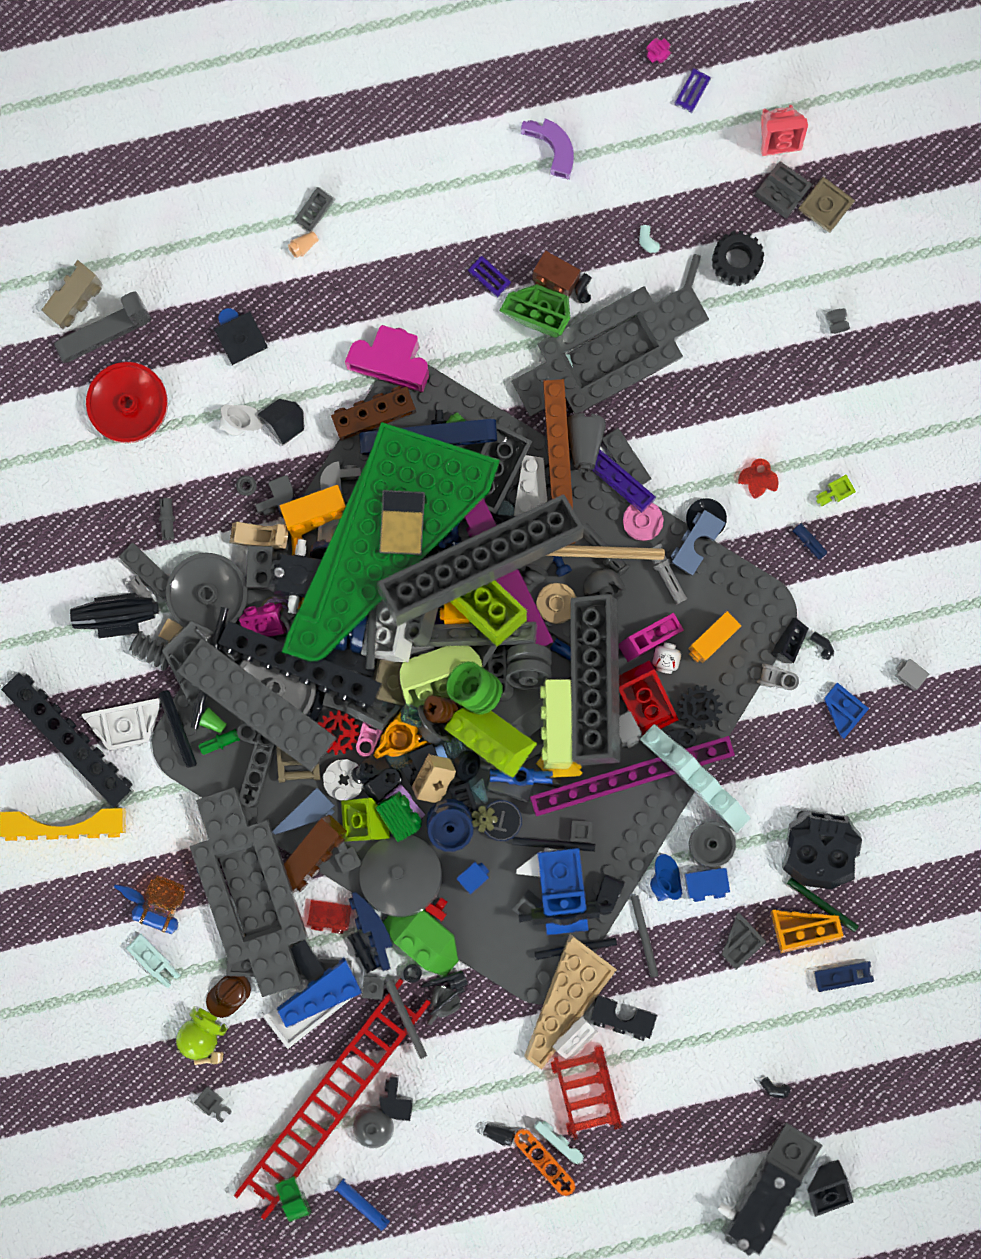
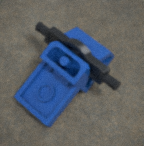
[518,848,613,935]

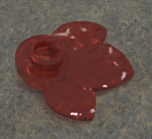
[738,458,779,499]

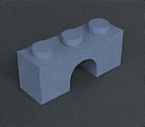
[671,510,725,576]

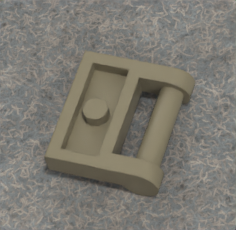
[277,746,321,783]

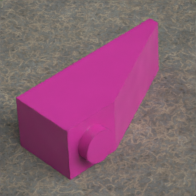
[618,613,684,662]

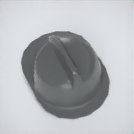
[418,705,454,744]

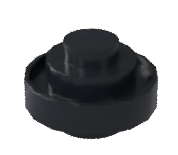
[453,750,480,781]

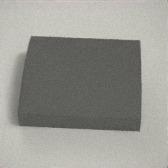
[754,161,812,219]

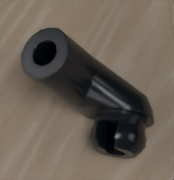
[574,273,592,303]

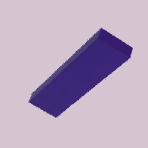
[592,450,656,513]

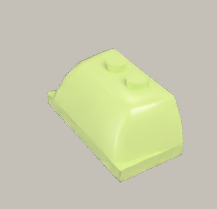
[400,646,482,713]

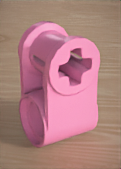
[356,722,384,758]

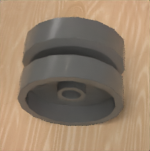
[506,643,552,690]
[688,821,736,867]

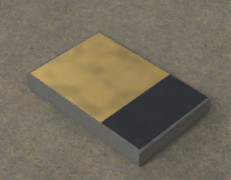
[379,490,425,555]

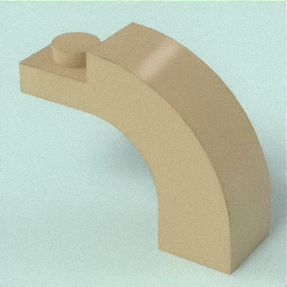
[229,522,289,549]

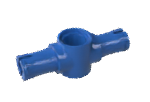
[490,767,553,786]

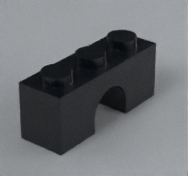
[590,995,658,1041]

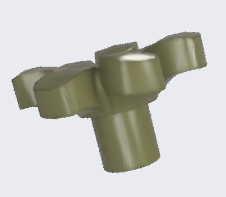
[472,806,498,833]

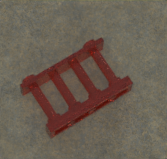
[550,1044,623,1140]

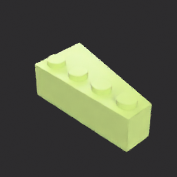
[540,680,573,769]

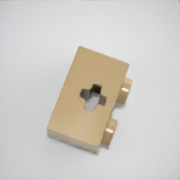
[412,754,456,803]

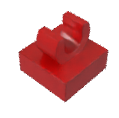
[425,897,448,921]

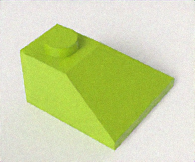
[341,798,390,842]

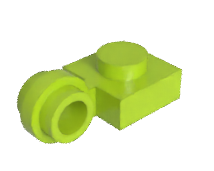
[816,475,856,507]

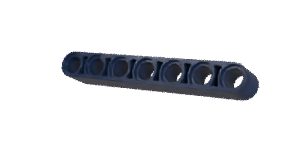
[359,419,497,455]

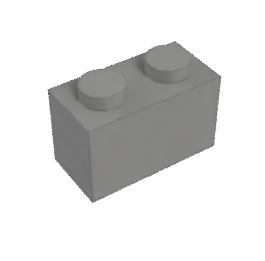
[619,711,641,748]

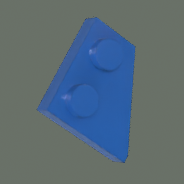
[823,682,869,739]

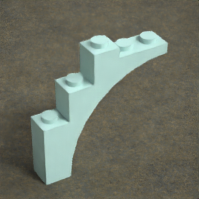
[640,724,751,833]

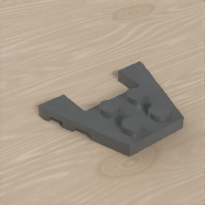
[162,620,246,706]

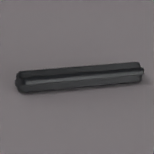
[159,690,197,768]

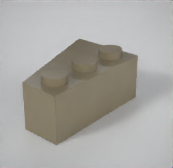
[41,260,103,329]

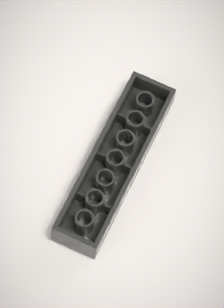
[570,594,620,765]
[177,639,337,771]

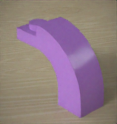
[521,119,574,180]

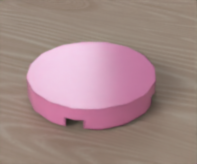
[623,503,664,542]

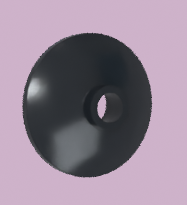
[686,498,727,539]

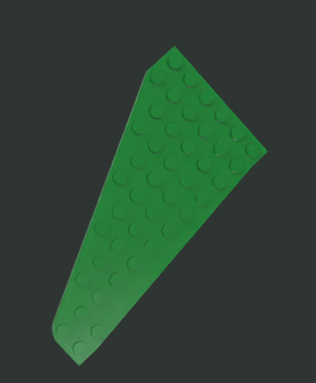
[282,422,500,661]

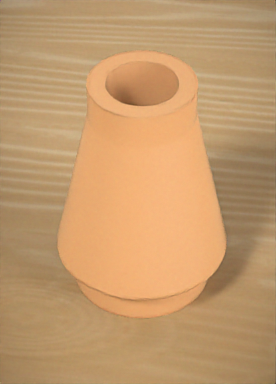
[288,231,319,258]

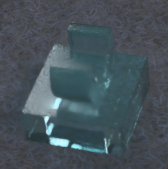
[443,736,467,759]

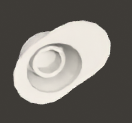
[218,404,264,436]

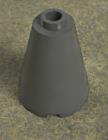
[567,413,606,473]

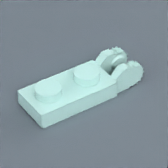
[126,933,180,988]
[533,1120,584,1164]

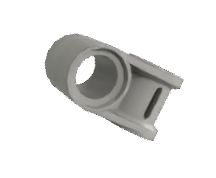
[757,663,799,691]

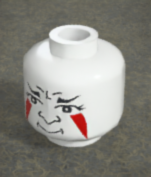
[652,642,681,674]

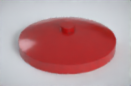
[86,362,168,443]

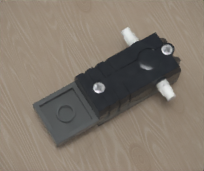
[268,539,322,614]
[717,1123,823,1256]

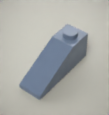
[273,788,335,835]

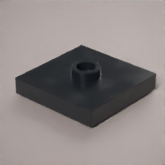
[214,311,268,365]

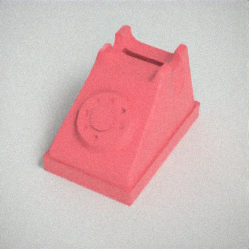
[761,105,808,156]

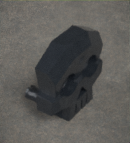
[782,810,862,890]

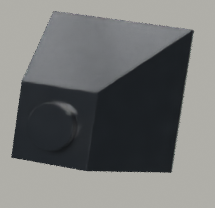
[807,1159,854,1217]

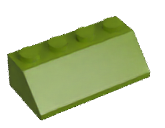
[444,707,537,778]

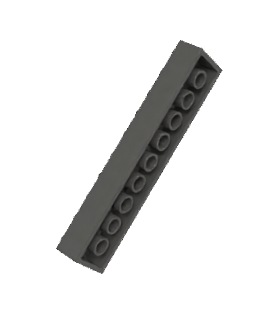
[378,494,584,626]

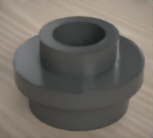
[236,476,257,496]

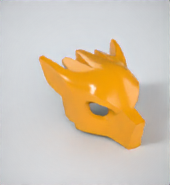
[373,708,431,759]

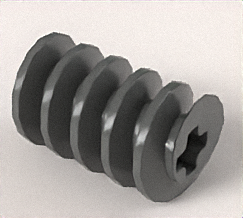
[129,631,169,671]

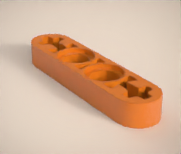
[514,1128,575,1196]

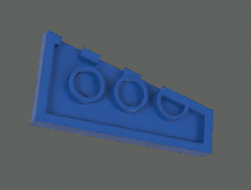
[277,957,362,1028]

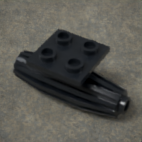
[70,593,159,639]

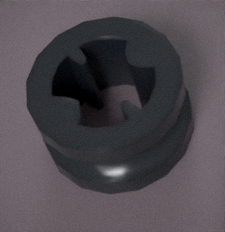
[403,964,422,983]

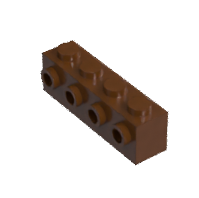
[331,386,416,441]
[284,814,347,893]

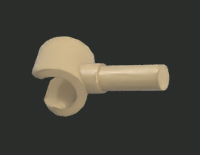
[194,1051,223,1065]

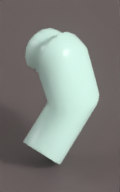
[639,225,660,253]

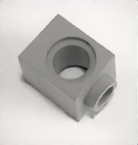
[895,658,929,691]

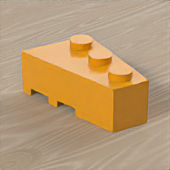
[279,485,346,539]
[771,910,844,953]

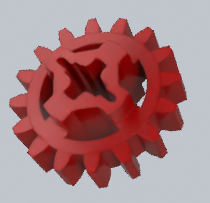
[318,710,360,755]

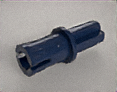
[792,523,827,560]

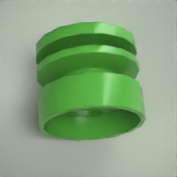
[447,661,502,715]

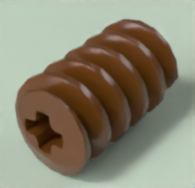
[424,695,464,724]

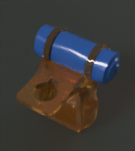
[132,876,185,935]

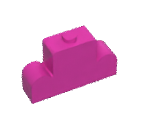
[345,325,429,393]

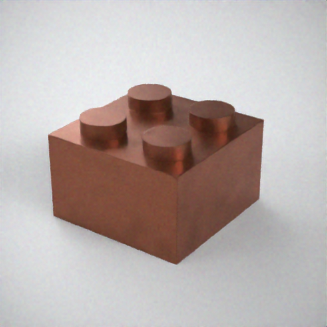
[533,250,581,297]

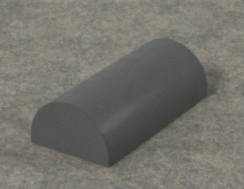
[480,423,532,514]

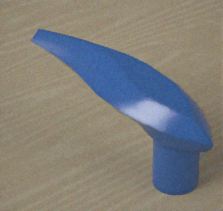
[114,885,147,910]

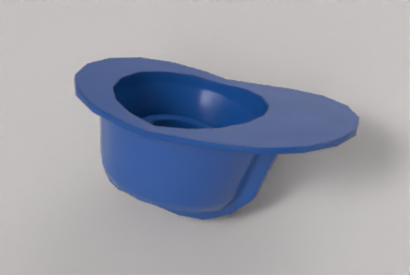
[650,854,682,901]

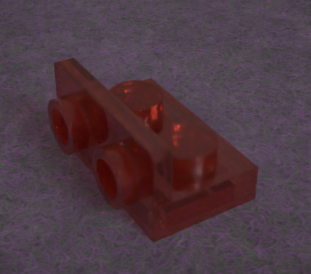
[307,900,352,934]

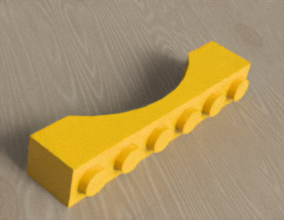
[0,808,126,841]

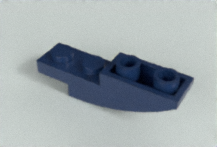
[349,892,393,971]

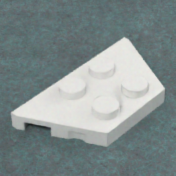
[82,698,161,751]

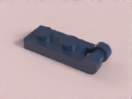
[813,961,874,992]

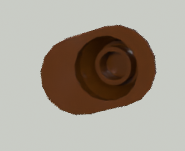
[206,976,251,1018]

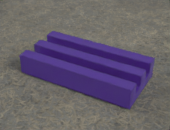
[675,68,711,113]
[468,255,511,298]

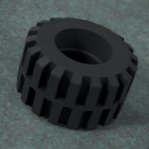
[712,231,764,286]

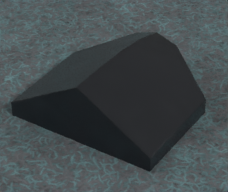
[257,399,304,446]

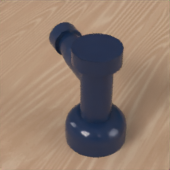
[438,523,462,549]
[552,556,572,577]

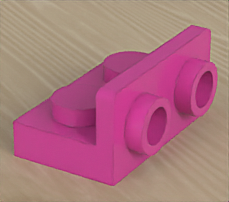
[239,603,286,639]

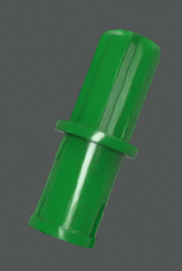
[199,728,240,755]

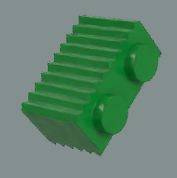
[375,791,422,842]

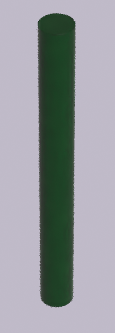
[787,877,859,932]

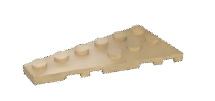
[524,934,617,1070]

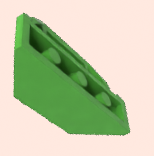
[499,284,571,338]
[383,910,459,976]

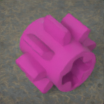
[646,38,671,63]

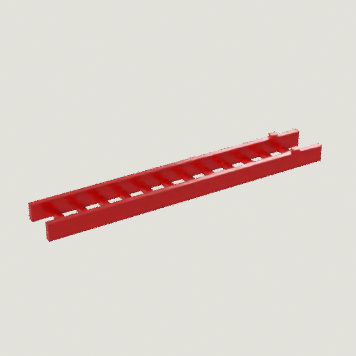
[233,977,431,1220]

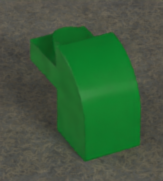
[275,1175,311,1222]

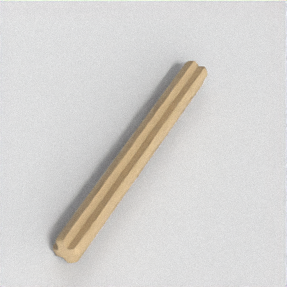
[546,545,665,560]

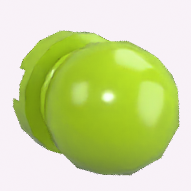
[176,1006,228,1060]

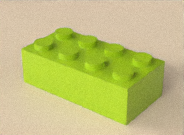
[450,580,527,647]

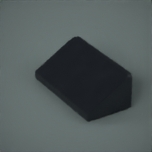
[291,939,326,983]

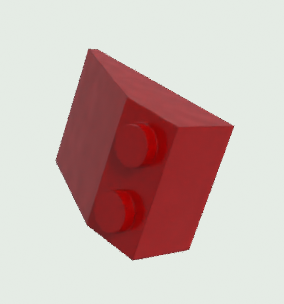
[619,661,679,737]

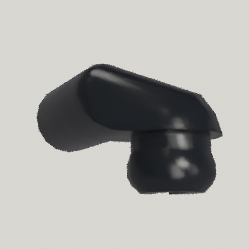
[810,631,835,660]
[307,691,324,720]
[759,1076,791,1099]

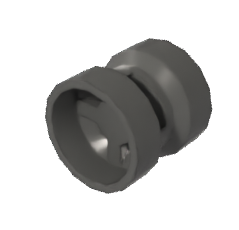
[826,308,850,334]

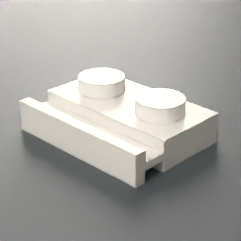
[552,1017,598,1063]

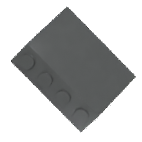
[491,686,544,737]

